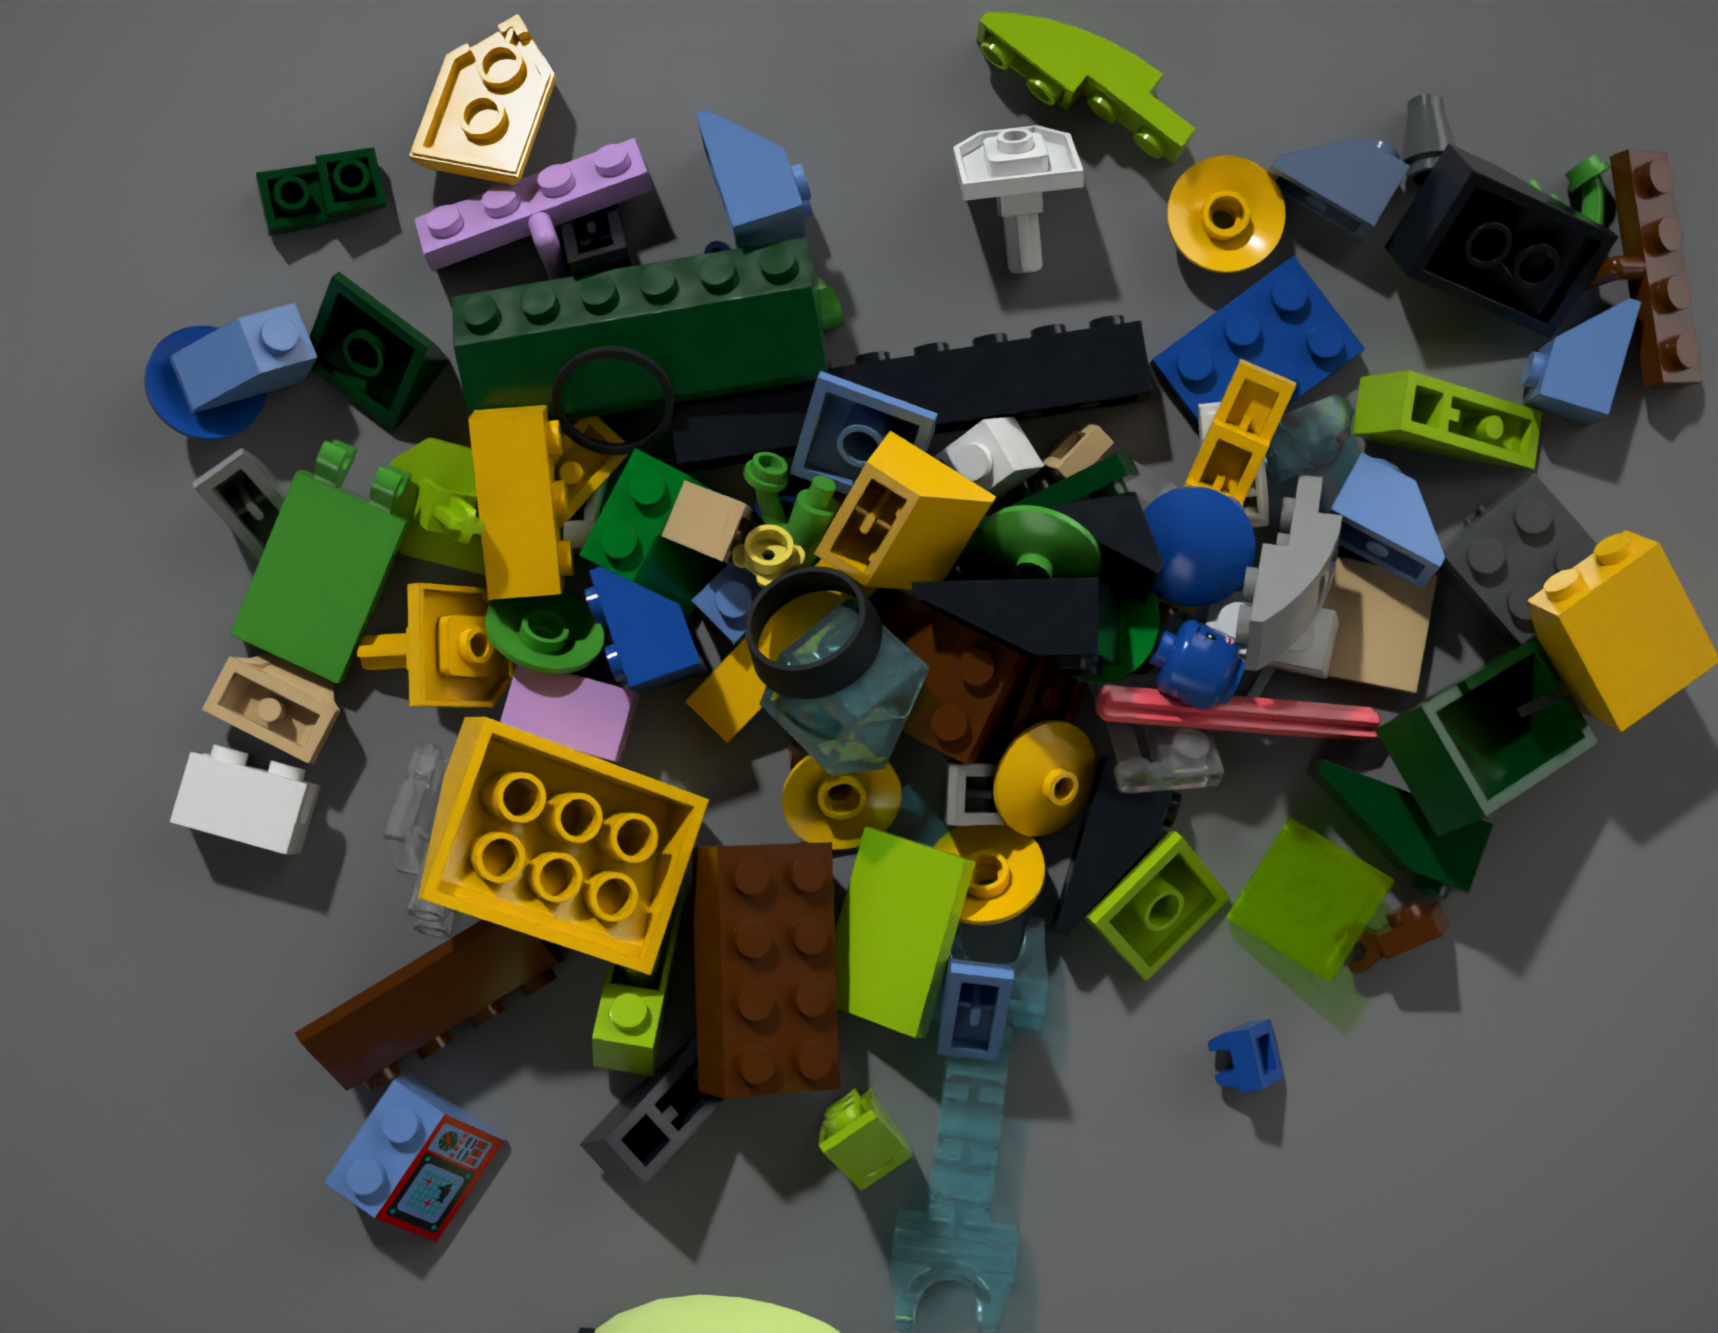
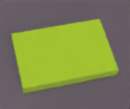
[835,826,976,1038]

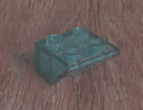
[759,599,930,776]

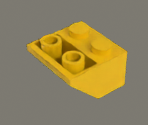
[814,431,996,590]

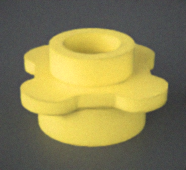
[732,524,805,588]

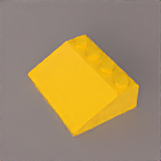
[418,717,709,975]

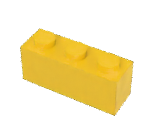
[468,405,575,600]

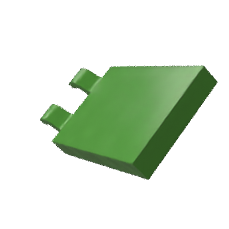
[230,439,412,684]

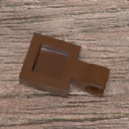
[1334,900,1450,973]

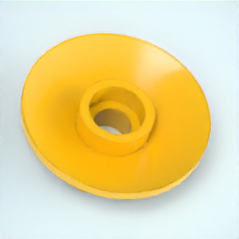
[1167,155,1286,273]
[993,720,1096,836]
[782,744,902,850]
[933,825,1045,925]

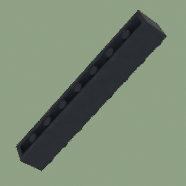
[671,315,1153,473]

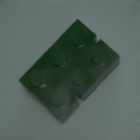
[1374,637,1599,837]

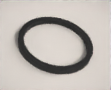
[552,346,675,455]

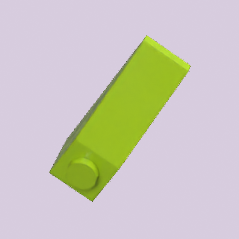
[1352,370,1543,470]

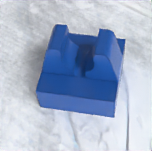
[1208,1018,1284,1093]

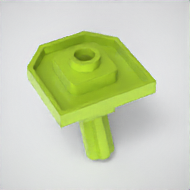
[390,437,485,575]

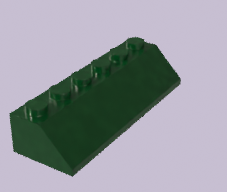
[452,237,828,421]

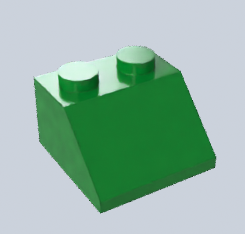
[579,448,721,617]

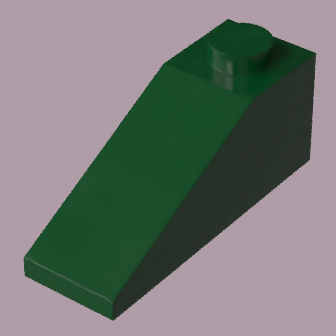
[1307,759,1494,899]

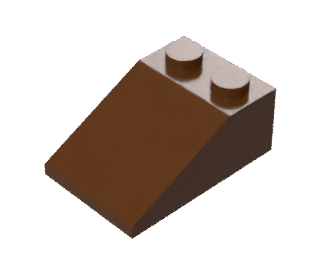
[837,588,1033,764]

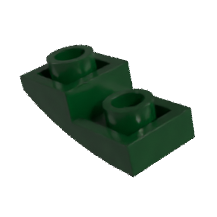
[256,147,387,236]

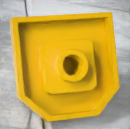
[357,583,514,709]

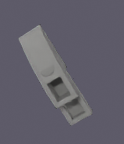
[1235,475,1343,671]

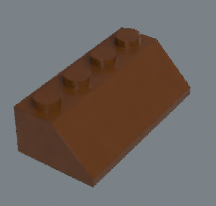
[295,920,565,1092]

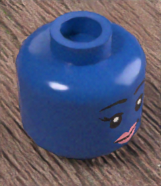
[1149,620,1245,711]

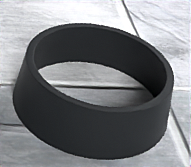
[745,566,882,699]

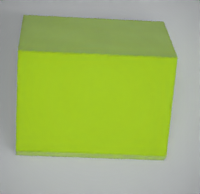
[1083,831,1231,982]

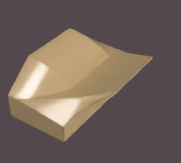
[201,652,340,764]

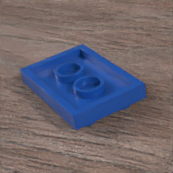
[1150,255,1365,429]

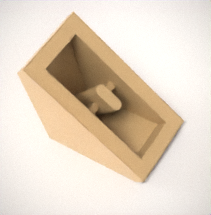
[662,480,755,564]

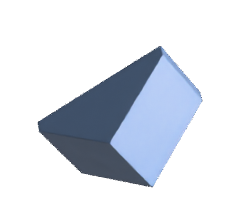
[937,958,1014,1061]

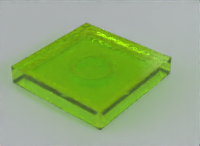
[1225,817,1395,985]

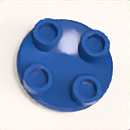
[1143,486,1256,607]

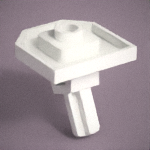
[953,125,1084,274]

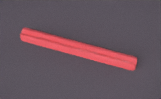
[1096,685,1381,742]

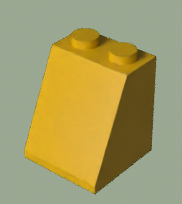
[1526,530,1718,732]

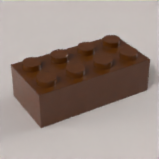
[692,842,840,1099]

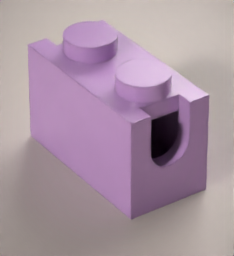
[500,664,640,763]

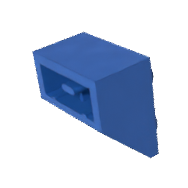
[584,567,708,695]

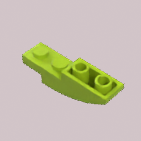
[976,12,1196,164]

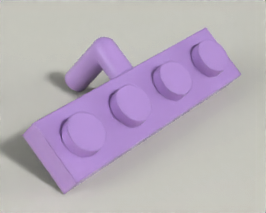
[414,138,654,280]

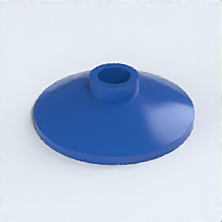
[144,325,267,441]

